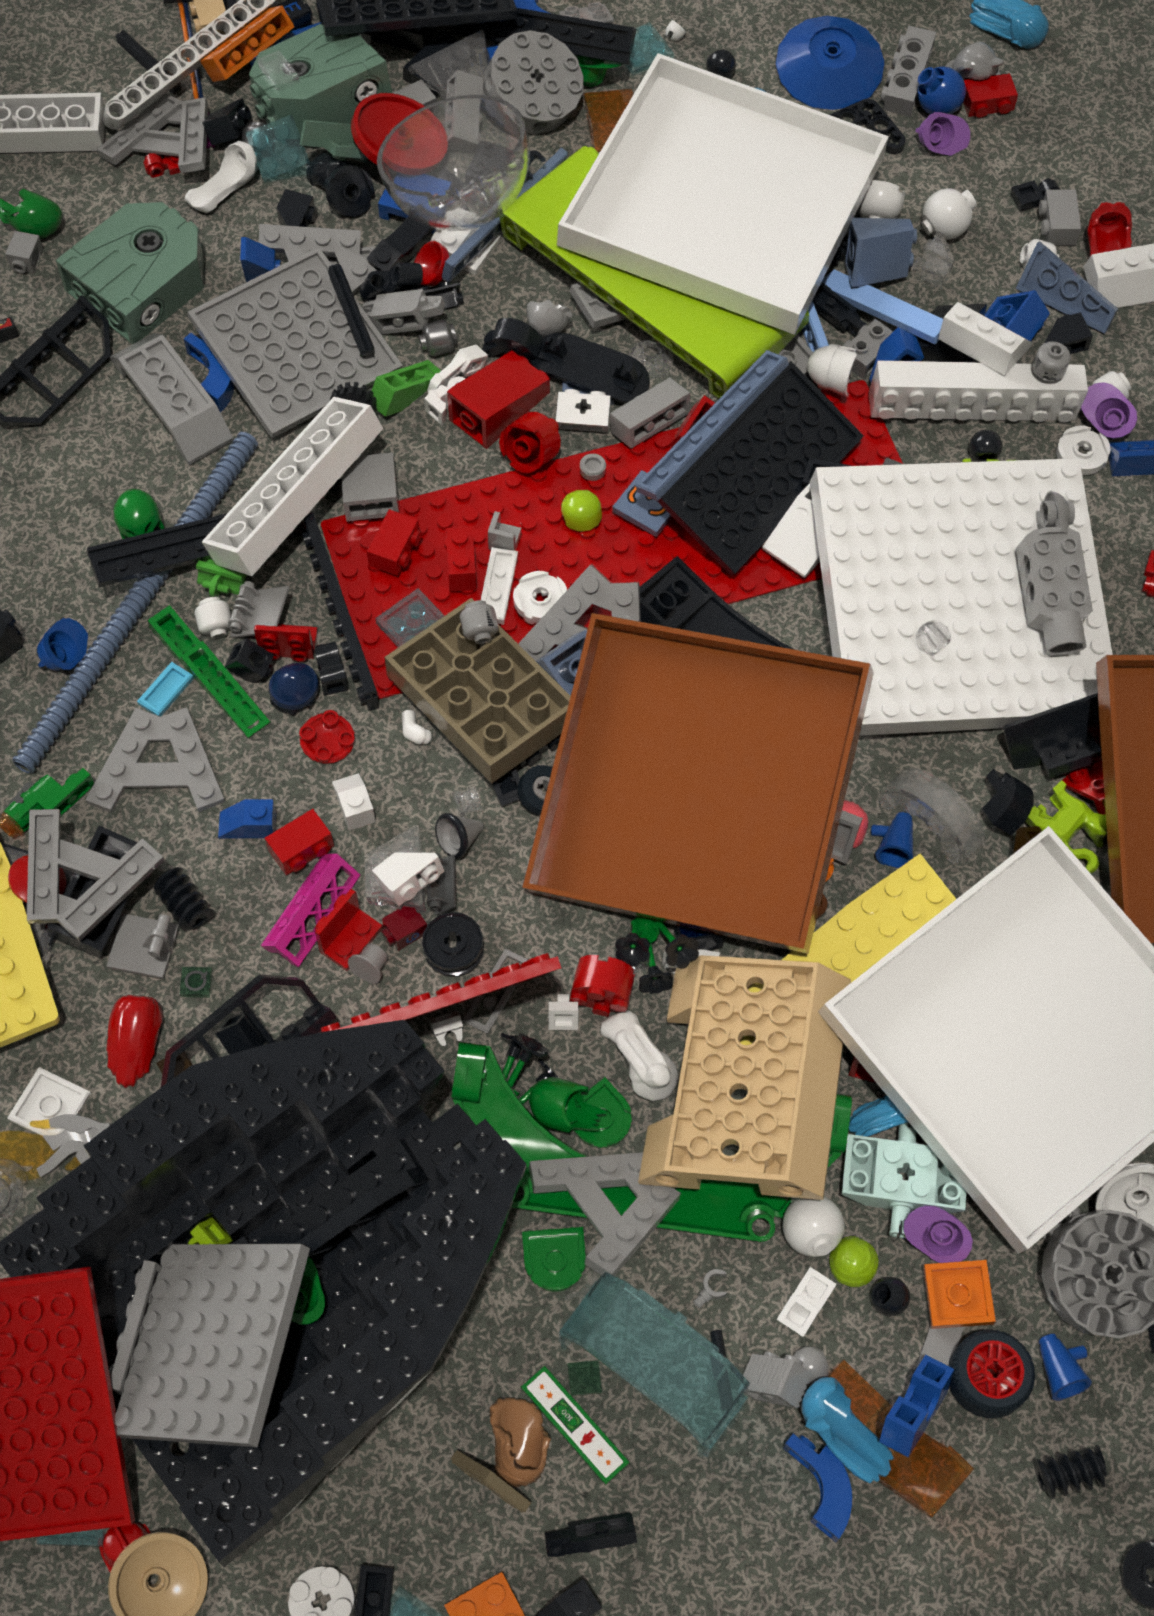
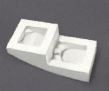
[777,1267,837,1337]

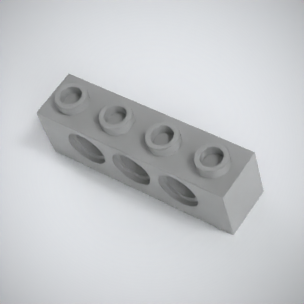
[880,26,936,117]

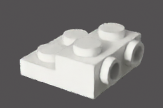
[431,210,501,275]

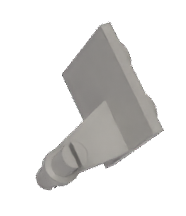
[106,914,179,979]

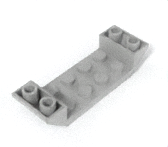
[110,333,234,465]

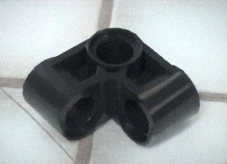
[359,263,423,302]

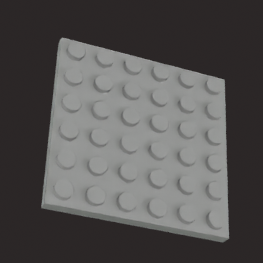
[187,247,403,438]
[115,1244,310,1447]

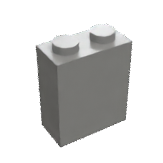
[342,452,399,521]

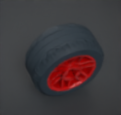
[948,1330,1035,1418]

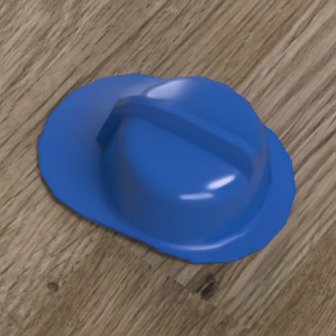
[37,618,88,671]

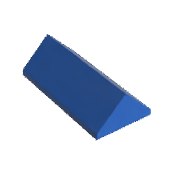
[1108,440,1154,476]

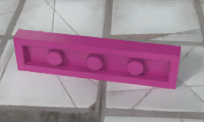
[261,854,361,967]

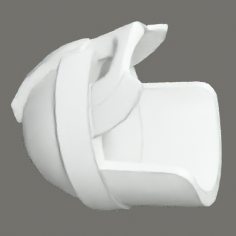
[807,344,857,397]

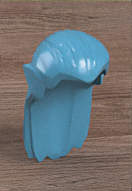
[969,0,1049,49]
[849,1095,909,1137]
[801,1377,894,1483]

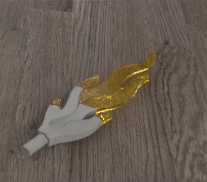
[0,1114,112,1181]

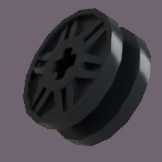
[422,912,484,977]

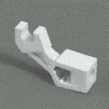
[427,345,488,392]

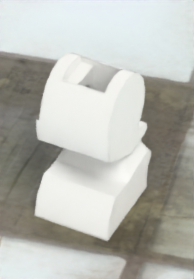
[424,376,466,426]

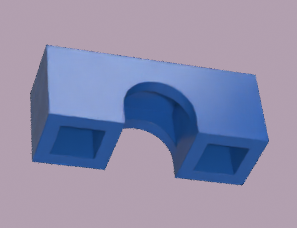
[879,1354,954,1457]

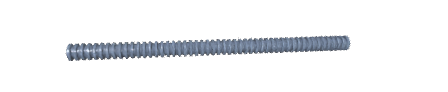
[12,432,258,773]

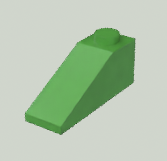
[372,360,441,417]

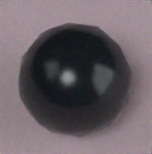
[706,49,736,78]
[969,430,1003,462]
[871,1277,910,1317]

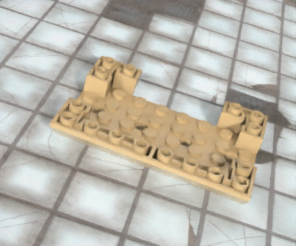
[638,955,851,1200]

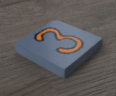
[612,470,672,537]

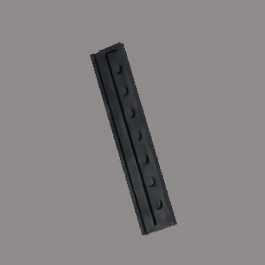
[451,8,636,65]
[302,512,379,711]
[86,513,306,587]

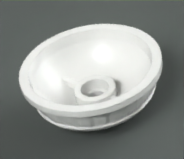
[1095,1163,1154,1227]

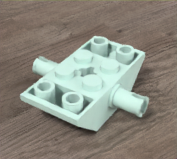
[842,1123,967,1238]

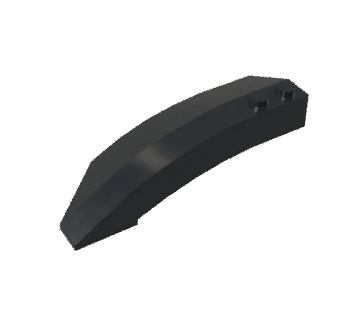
[640,556,795,650]

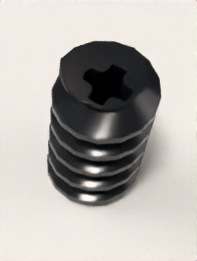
[154,867,214,931]
[1034,1445,1107,1499]

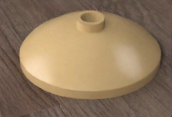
[108,1532,208,1616]

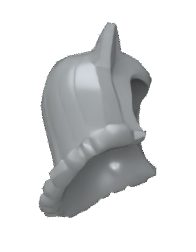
[945,42,1004,80]

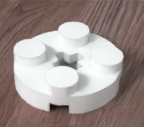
[1056,426,1111,475]
[513,571,567,624]
[288,1566,355,1616]

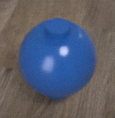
[917,66,966,115]

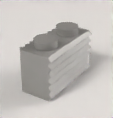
[738,1351,812,1408]

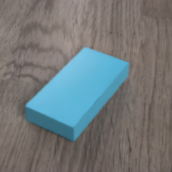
[137,662,194,717]

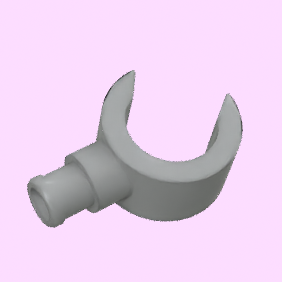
[693,1269,727,1308]

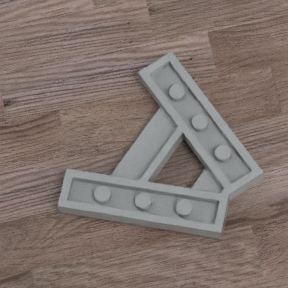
[97,93,208,173]
[259,224,377,295]
[518,564,641,661]
[85,707,225,813]
[27,809,164,942]
[529,1152,681,1281]

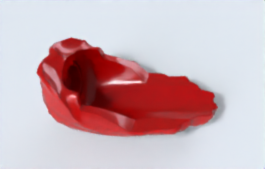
[1087,202,1132,256]
[106,995,163,1088]

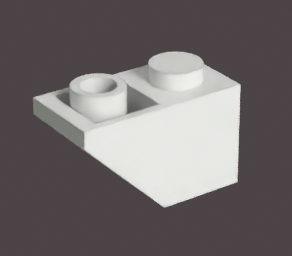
[372,853,444,906]

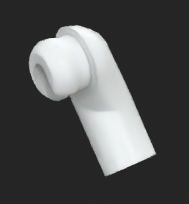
[402,710,432,745]

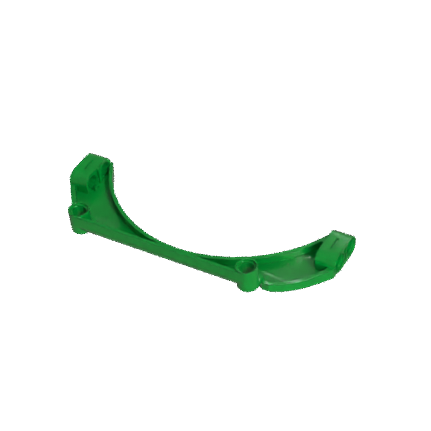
[451,1042,852,1242]

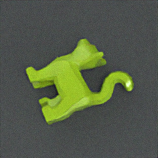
[1025,780,1107,874]

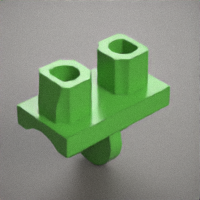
[196,559,246,597]

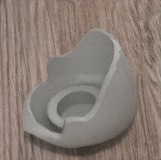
[526,300,573,338]

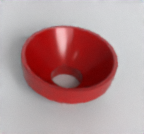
[414,241,450,288]

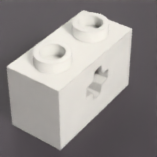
[556,389,611,433]

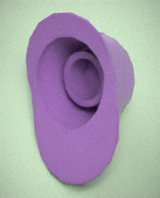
[915,112,970,156]
[1081,382,1137,439]
[903,1206,973,1263]

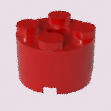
[499,412,561,473]
[569,955,635,1017]

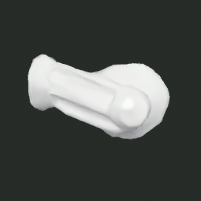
[185,141,259,214]
[600,1010,678,1102]

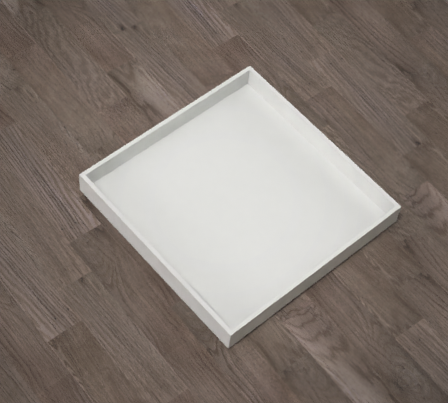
[557,53,889,335]
[810,458,1113,735]
[818,826,1154,1254]

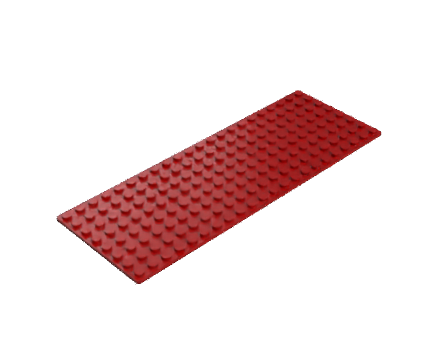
[321,380,903,699]

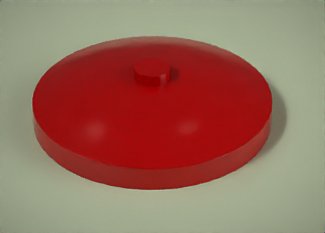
[351,93,448,176]

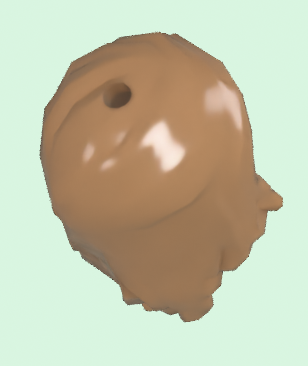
[489,1398,551,1487]

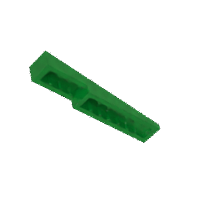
[148,605,270,739]

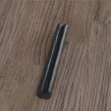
[116,30,182,94]
[328,264,374,356]

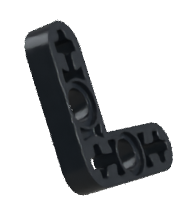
[829,99,905,154]

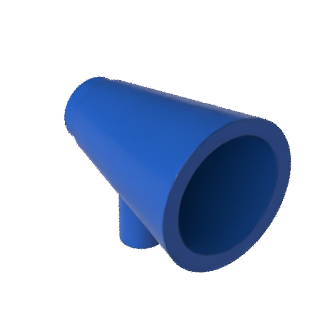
[871,812,914,868]
[1039,1334,1092,1401]

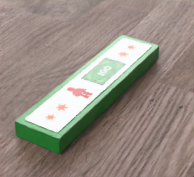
[521,1366,629,1486]

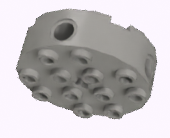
[483,30,583,135]
[1041,1210,1154,1339]

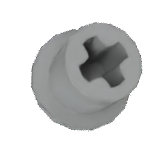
[348,944,388,984]

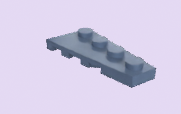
[1016,241,1118,334]

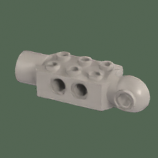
[1016,490,1093,656]

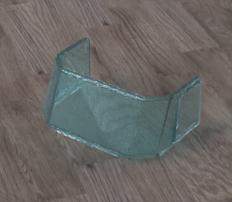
[559,1272,750,1458]

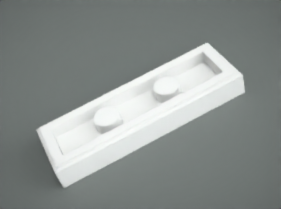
[481,547,518,625]

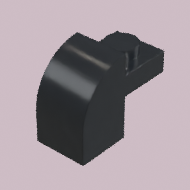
[482,318,543,360]
[982,769,1034,836]

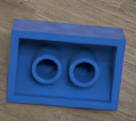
[985,290,1050,361]

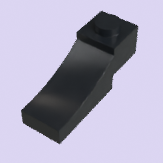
[367,207,437,271]

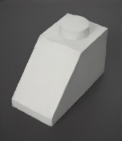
[332,773,375,831]

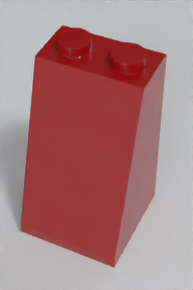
[447,351,550,449]

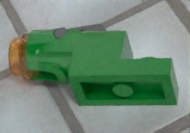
[0,768,94,838]

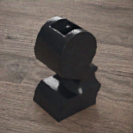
[314,641,348,696]

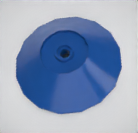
[776,16,885,110]

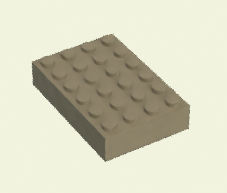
[384,598,571,784]

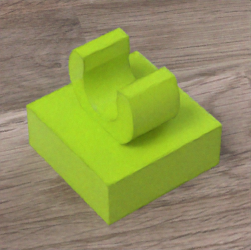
[188,1218,232,1244]

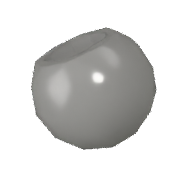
[793,1346,829,1387]

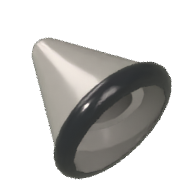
[435,813,484,859]

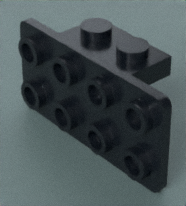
[1003,693,1102,778]

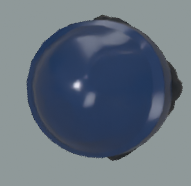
[268,663,319,716]

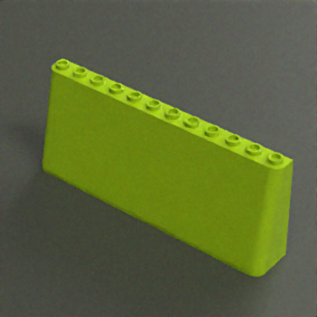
[499,146,809,399]

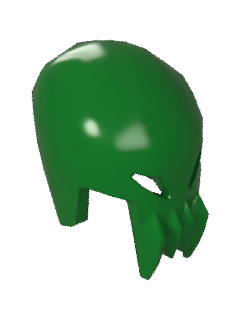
[0,189,63,239]
[113,489,165,539]
[529,1077,607,1133]

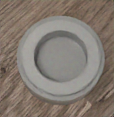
[580,454,606,481]

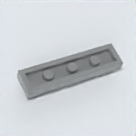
[109,1260,162,1395]

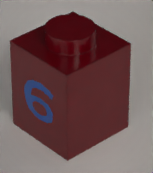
[381,901,427,951]

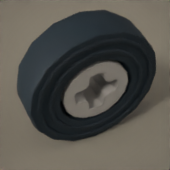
[517,765,552,815]

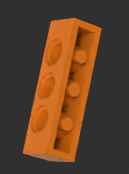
[200,5,295,82]

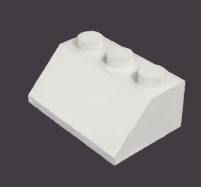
[1083,244,1154,308]
[938,302,1032,376]

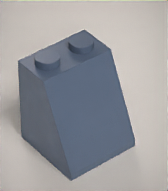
[844,218,917,287]

